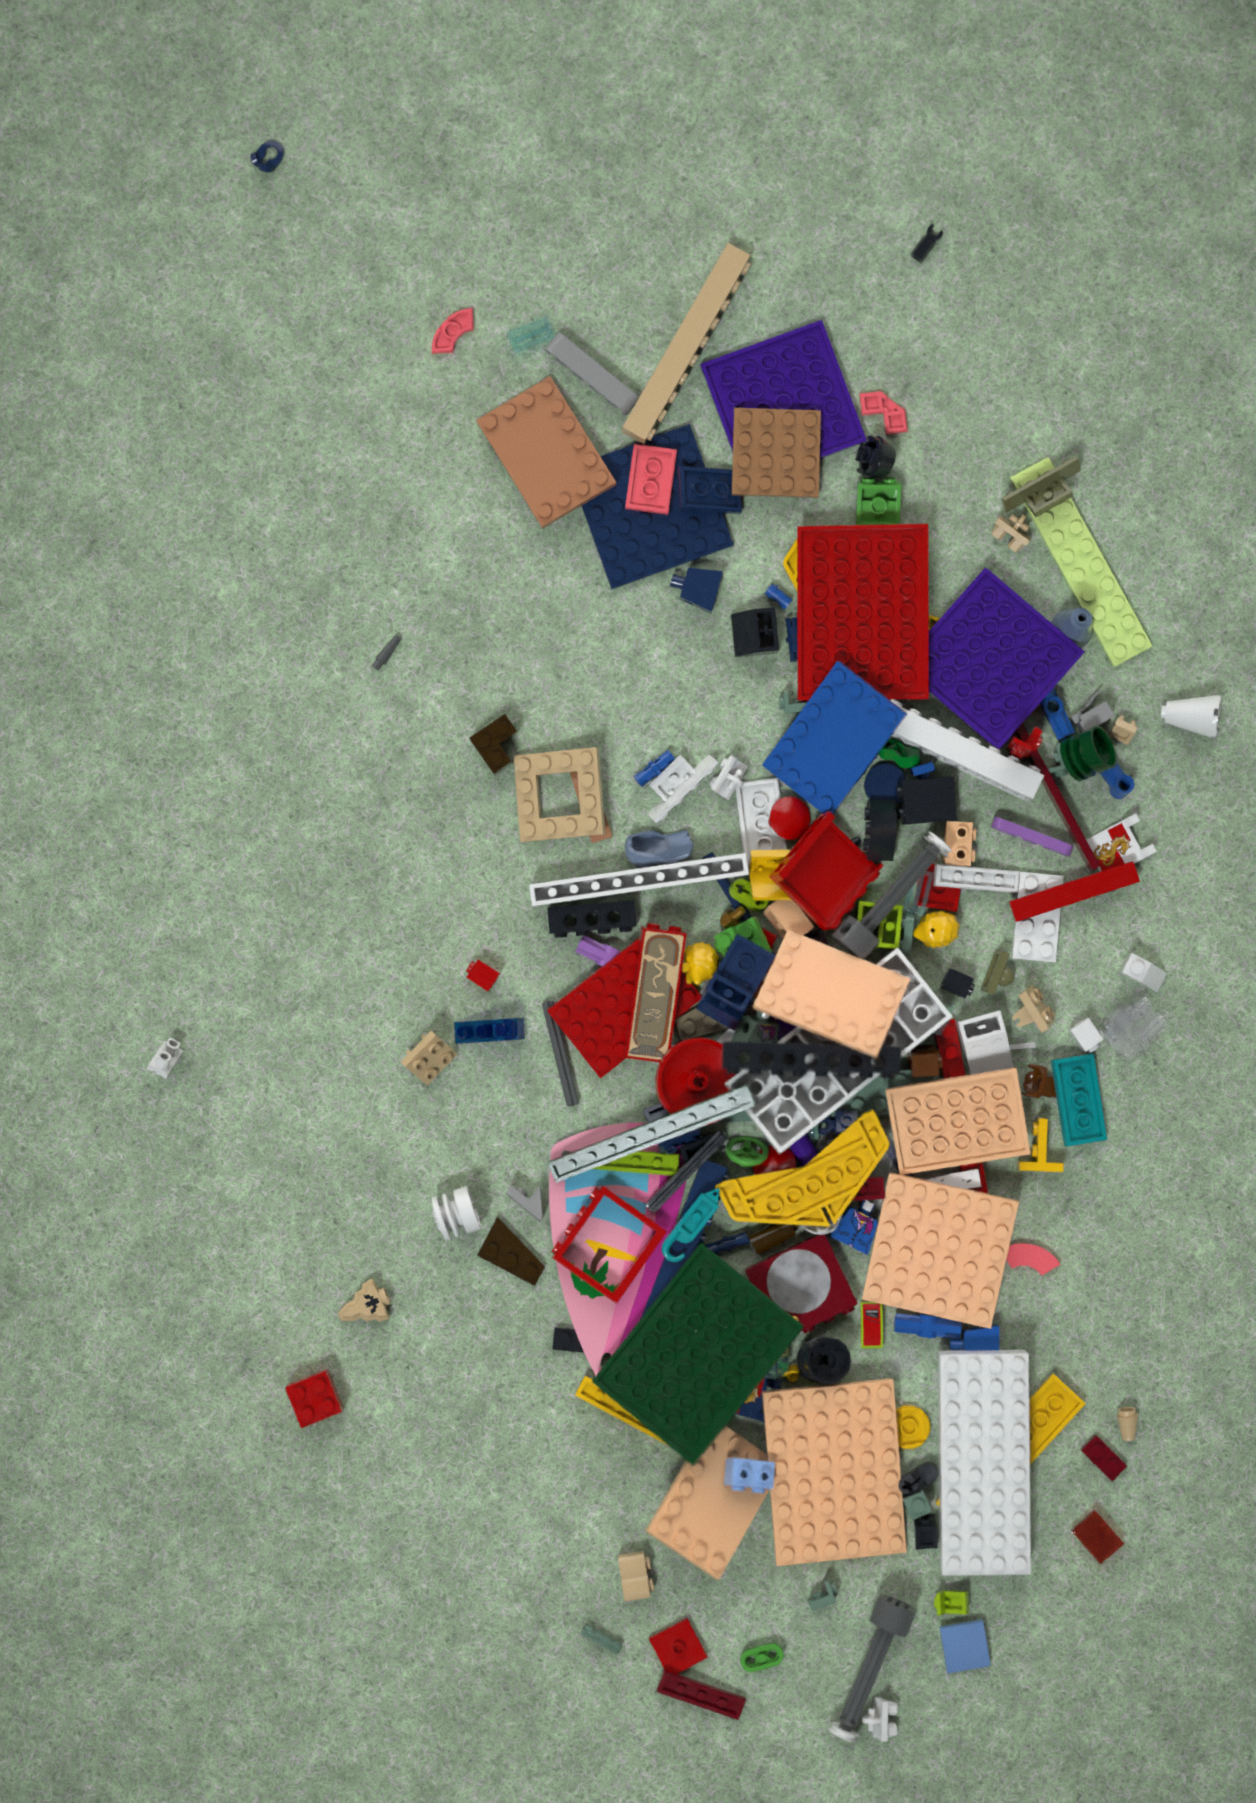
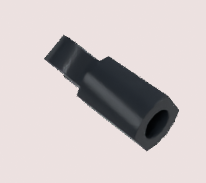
[910,224,943,263]

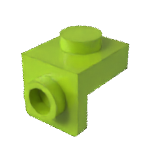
[934,1590,969,1616]

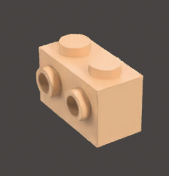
[943,821,976,867]
[763,900,814,939]

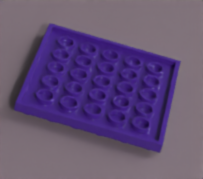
[700,320,867,459]
[929,567,1085,750]

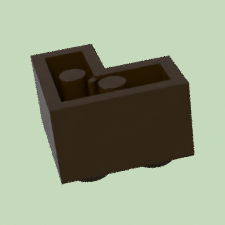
[469,714,518,776]

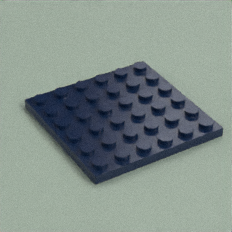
[581,424,734,590]

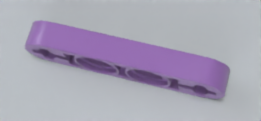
[991,817,1074,857]

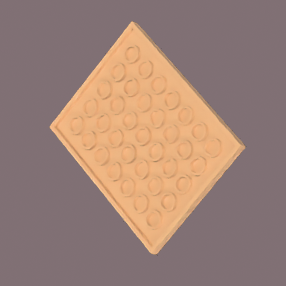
[762,1378,907,1566]

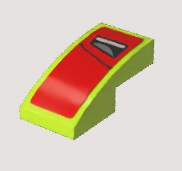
[860,1302,883,1349]

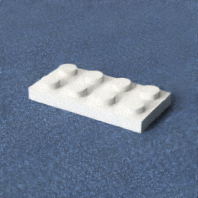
[1012,872,1064,963]

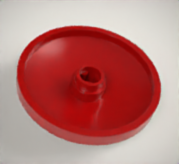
[655,1038,741,1125]

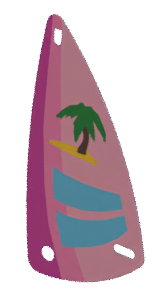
[549,1122,686,1376]

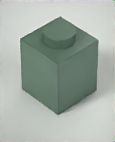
[902,1490,932,1520]

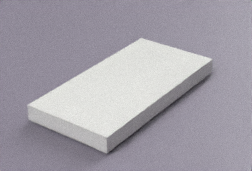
[735,778,787,864]

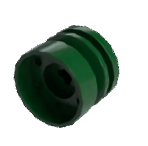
[1060,726,1117,782]

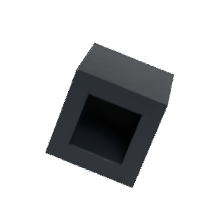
[940,968,975,999]

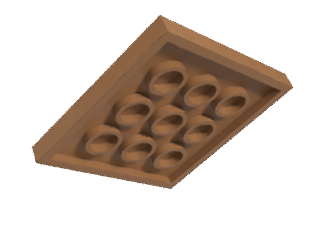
[731,408,821,498]

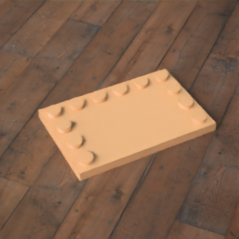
[753,930,910,1058]
[885,1067,1031,1175]
[645,1426,770,1580]

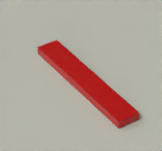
[1009,861,1140,922]

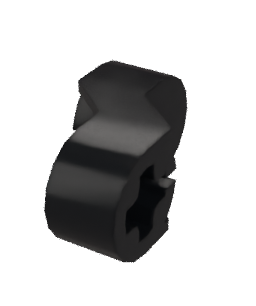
[898,1461,939,1495]

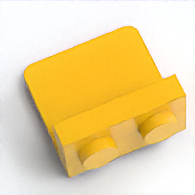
[748,849,792,901]

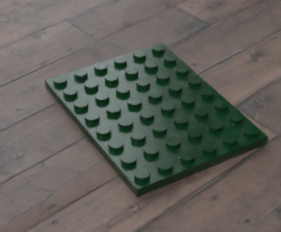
[591,1243,805,1466]

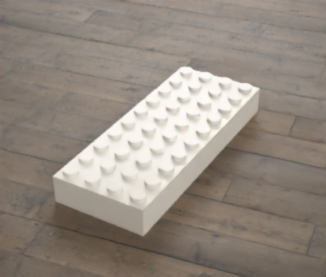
[724,948,953,1154]
[937,1350,1031,1575]

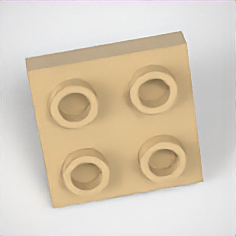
[1012,984,1055,1033]
[401,1031,458,1086]

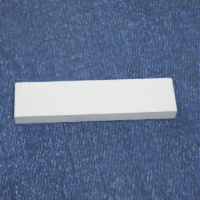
[933,864,1020,893]

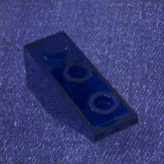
[454,1018,525,1044]

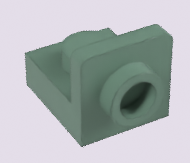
[779,691,807,714]
[1049,743,1068,778]
[808,1578,838,1611]

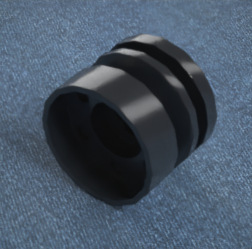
[796,1336,851,1384]

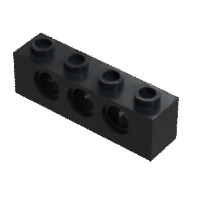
[547,900,636,938]

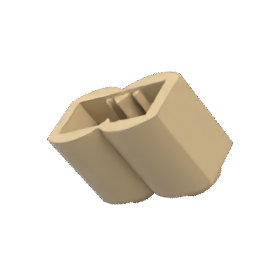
[618,1551,654,1601]

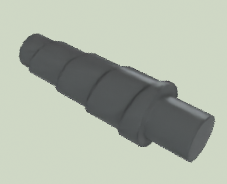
[372,634,402,671]

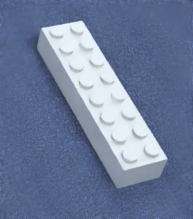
[890,699,1044,802]

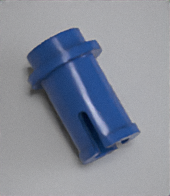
[764,583,793,610]

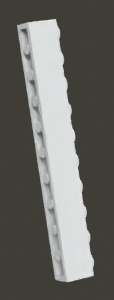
[529,853,749,906]

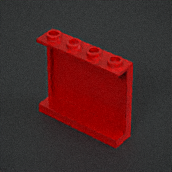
[769,811,884,931]

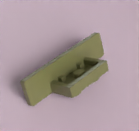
[1001,456,1081,517]

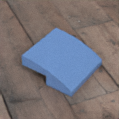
[939,1619,991,1674]

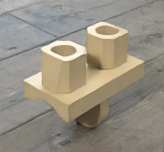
[991,514,1032,553]

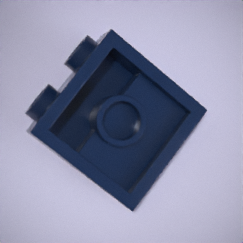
[643,1103,701,1154]

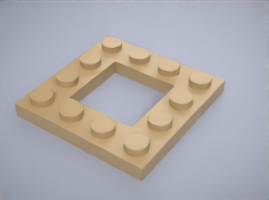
[514,747,605,842]

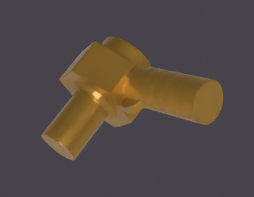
[720,906,746,929]

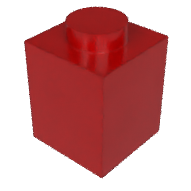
[465,959,500,992]

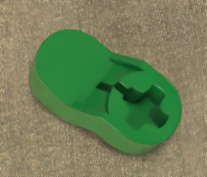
[879,739,921,768]

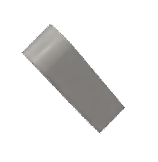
[544,332,639,416]

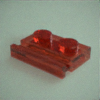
[1071,1509,1124,1564]

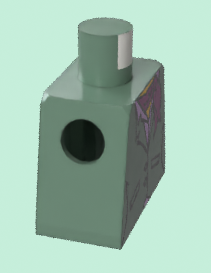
[731,1010,779,1056]

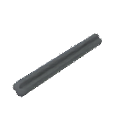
[542,1000,579,1107]

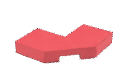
[859,391,908,435]

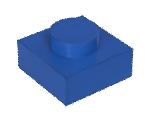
[910,762,935,779]

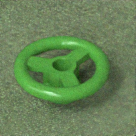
[725,1136,769,1167]

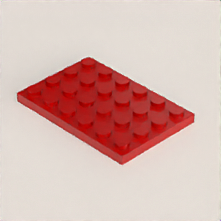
[547,937,702,1079]

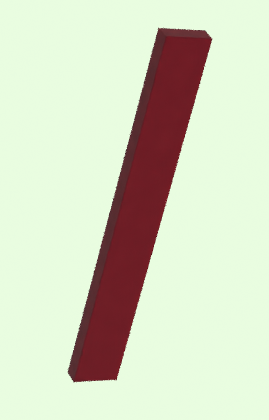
[1014,723,1100,871]

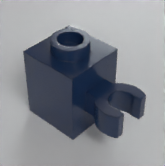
[819,1111,858,1140]

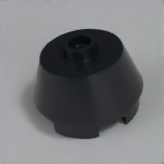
[855,436,896,478]

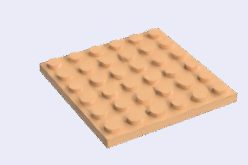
[862,1172,1019,1329]

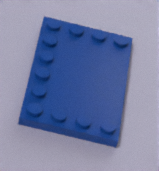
[762,661,908,815]

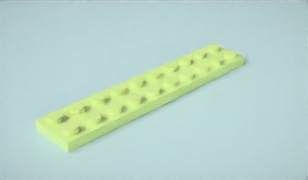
[1010,457,1152,667]

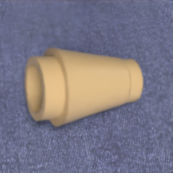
[1116,1407,1138,1441]

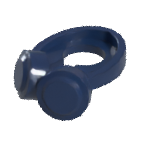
[250,141,284,173]

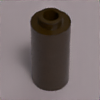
[748,1223,798,1255]

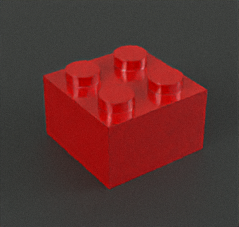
[285,1369,344,1428]

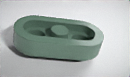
[899,912,915,956]

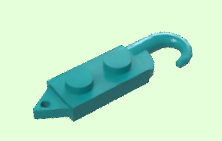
[662,1188,719,1262]

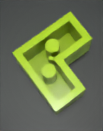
[856,901,903,950]

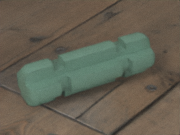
[581,1624,622,1655]

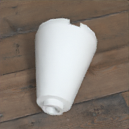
[1161,695,1221,738]

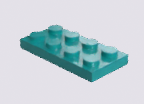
[1051,1054,1107,1147]

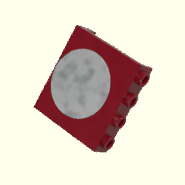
[745,1234,858,1334]

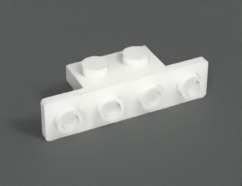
[647,755,718,823]

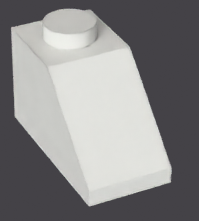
[1118,953,1167,992]

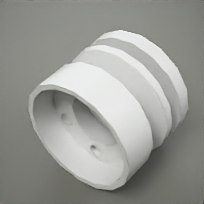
[432,1186,482,1241]

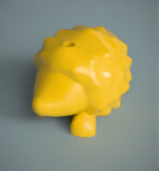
[913,911,960,949]
[682,942,719,985]

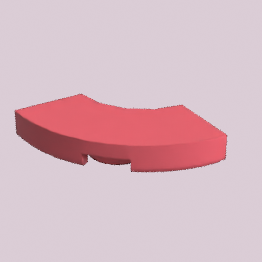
[432,308,474,354]
[1006,1243,1060,1276]

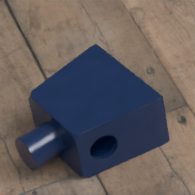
[670,568,723,614]

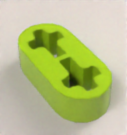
[729,879,769,912]

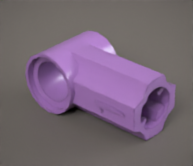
[575,935,621,966]

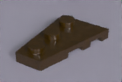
[477,1217,545,1286]

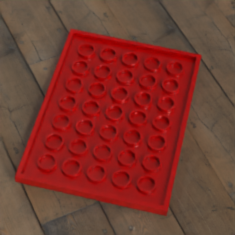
[797,524,929,701]

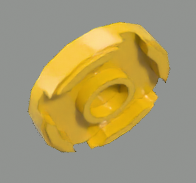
[896,1405,930,1449]

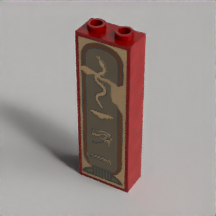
[623,923,687,1062]

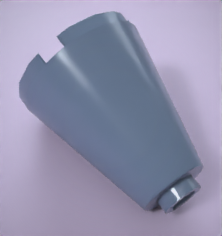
[1051,608,1092,649]

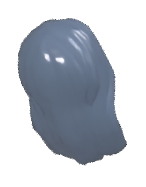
[624,830,694,868]

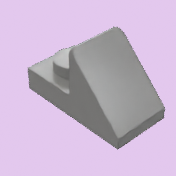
[506,1186,543,1222]

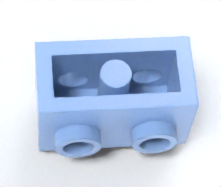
[724,1458,775,1493]

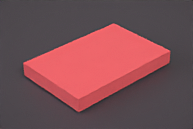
[625,444,677,515]

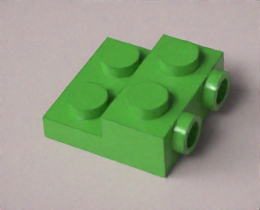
[856,477,902,525]
[714,917,772,958]

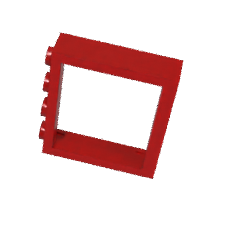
[551,1186,667,1304]

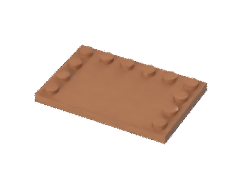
[476,376,617,529]

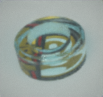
[809,1123,819,1140]

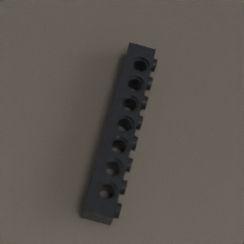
[722,1042,901,1079]

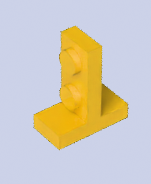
[1017,1118,1064,1172]

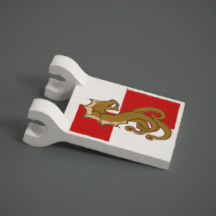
[1087,813,1157,872]

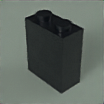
[895,777,957,825]

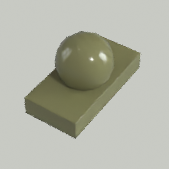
[980,950,1015,994]

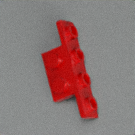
[1006,727,1044,760]

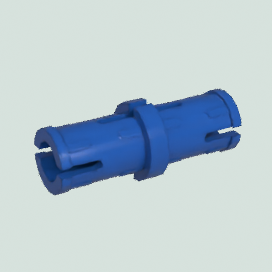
[633,750,675,787]

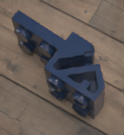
[697,934,776,1031]

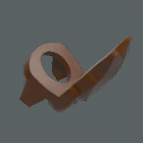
[1021,1064,1057,1099]

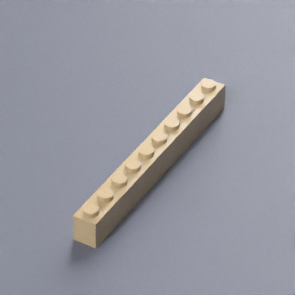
[622,243,751,445]

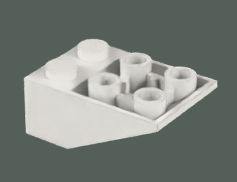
[955,1011,1014,1075]

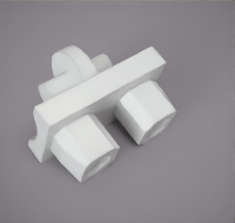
[709,755,748,800]
[147,1038,184,1079]
[862,1697,898,1742]

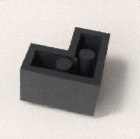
[863,799,897,861]

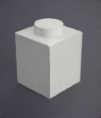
[1068,1018,1104,1053]

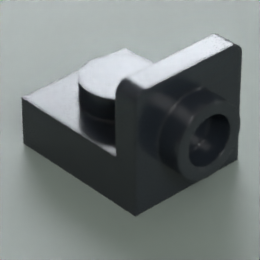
[913,1514,938,1550]

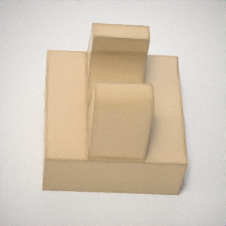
[1109,715,1137,745]

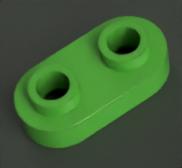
[740,1642,783,1672]

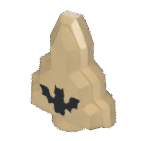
[338,1278,391,1322]

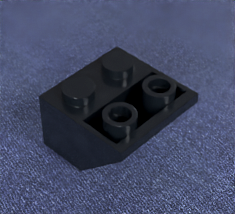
[731,607,779,657]

